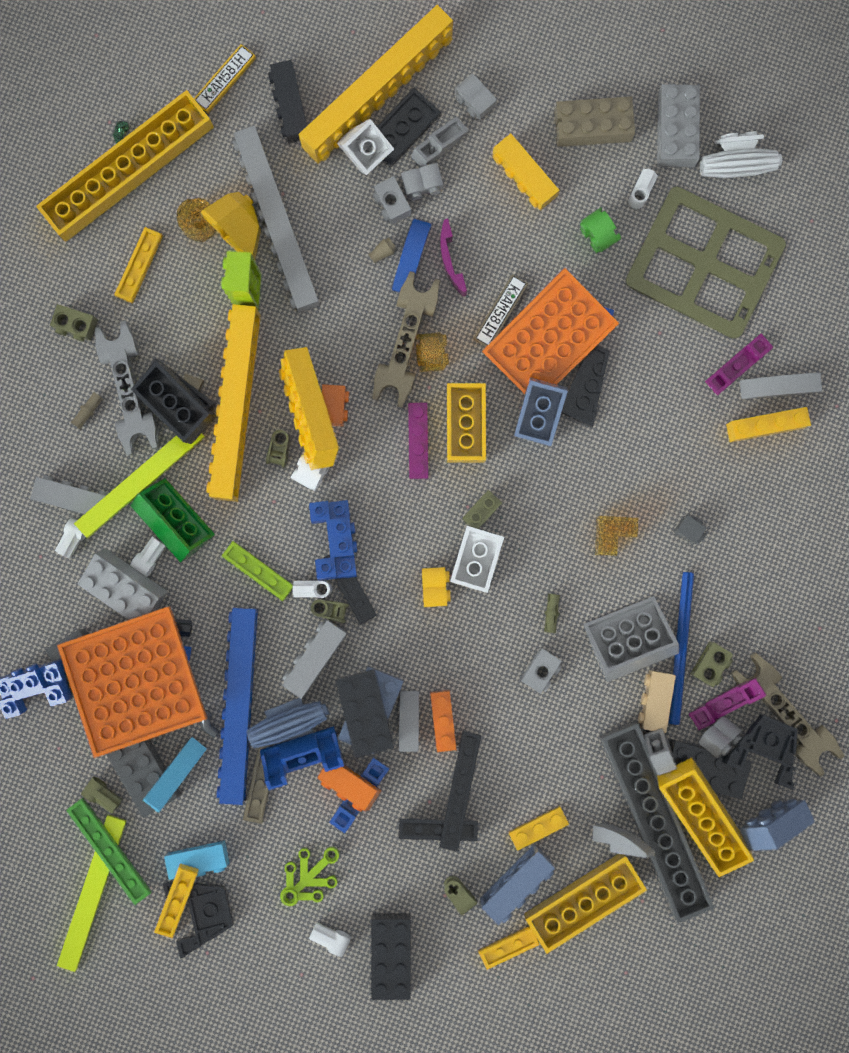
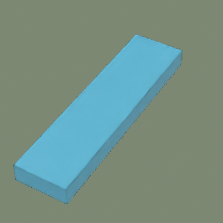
[143,737,207,812]

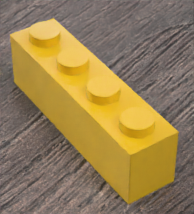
[492,133,560,211]
[726,407,811,443]

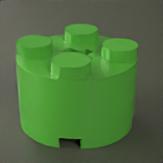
[580,207,621,253]

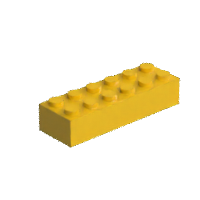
[279,347,339,470]
[657,758,754,877]
[524,854,647,954]

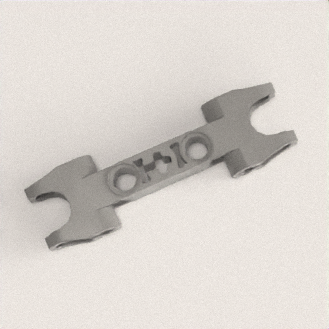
[95,320,160,456]

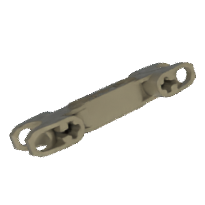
[372,271,440,408]
[730,652,845,777]

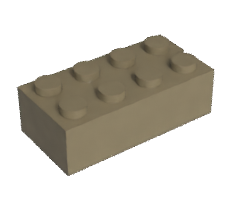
[554,96,635,147]

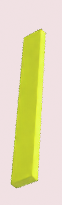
[74,433,205,539]
[57,814,127,972]

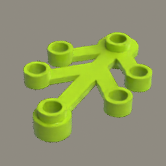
[280,846,340,906]

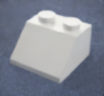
[337,119,394,175]

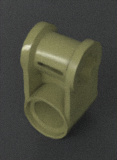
[266,430,291,468]
[311,599,349,623]
[444,875,478,916]

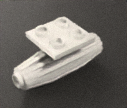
[700,131,782,178]

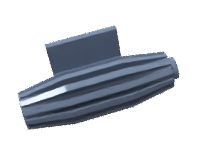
[246,698,329,748]

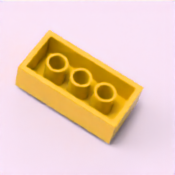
[447,383,486,463]

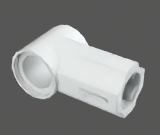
[628,169,658,209]
[55,517,85,559]
[130,536,166,577]
[293,580,333,598]
[309,922,351,957]

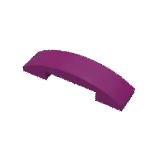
[440,218,467,296]
[705,333,774,396]
[689,678,767,731]

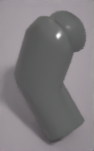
[199,710,220,738]

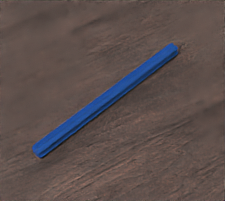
[668,572,694,725]

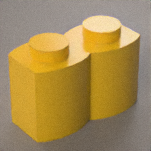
[422,567,451,607]

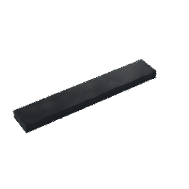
[439,731,481,852]

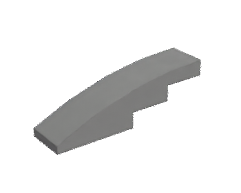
[740,373,822,400]

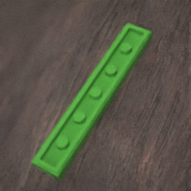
[66,797,152,905]

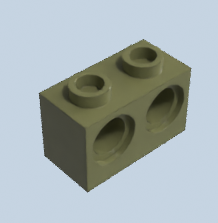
[50,304,98,342]
[462,490,502,529]
[690,641,734,688]

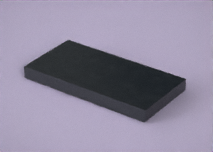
[376,88,441,168]

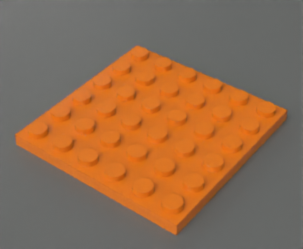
[57,606,208,758]

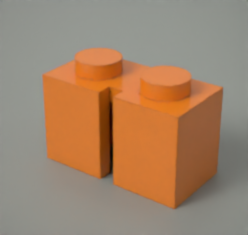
[322,384,349,426]

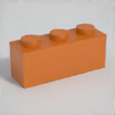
[430,690,456,752]
[317,765,382,812]

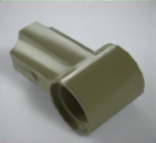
[81,776,123,814]

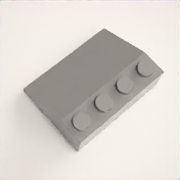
[583,596,679,682]

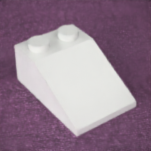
[450,526,504,593]

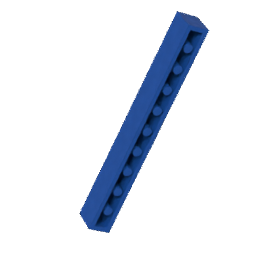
[217,608,258,805]

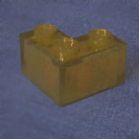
[595,516,639,556]

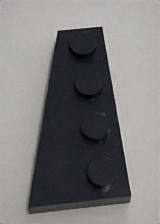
[561,345,610,428]

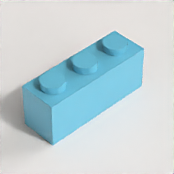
[164,840,230,880]

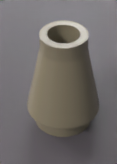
[368,237,397,263]

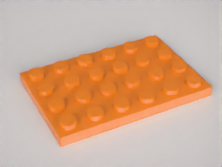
[482,268,619,394]

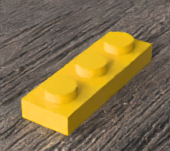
[508,806,569,851]

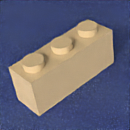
[638,670,676,733]

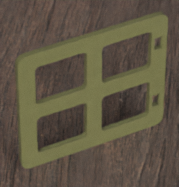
[625,187,786,339]

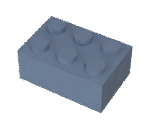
[514,377,568,446]
[740,799,815,851]

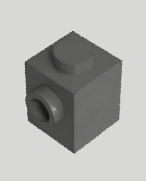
[673,515,707,545]

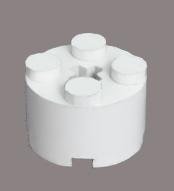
[291,454,330,491]

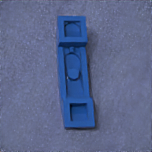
[392,219,432,293]
[329,757,390,833]

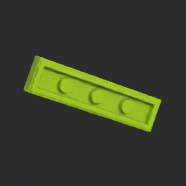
[222,541,293,601]

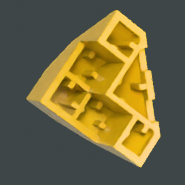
[200,192,261,260]

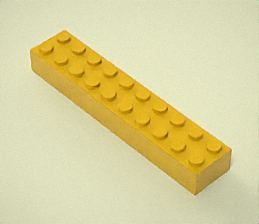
[299,5,453,164]
[36,90,214,242]
[207,304,261,502]

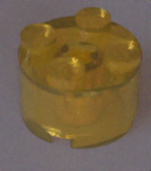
[177,198,217,242]
[416,332,449,372]

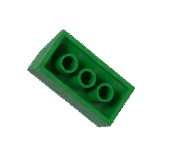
[130,478,215,563]

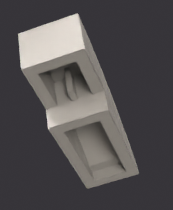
[411,116,469,167]
[399,691,419,752]
[593,823,655,858]

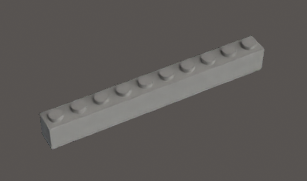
[232,125,320,313]

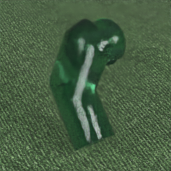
[113,121,129,144]

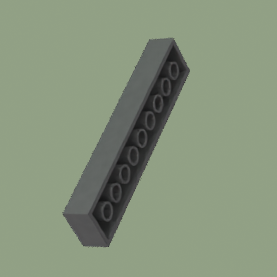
[45,629,182,818]
[599,721,714,923]

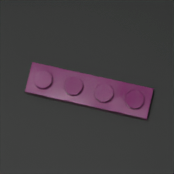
[408,403,428,479]

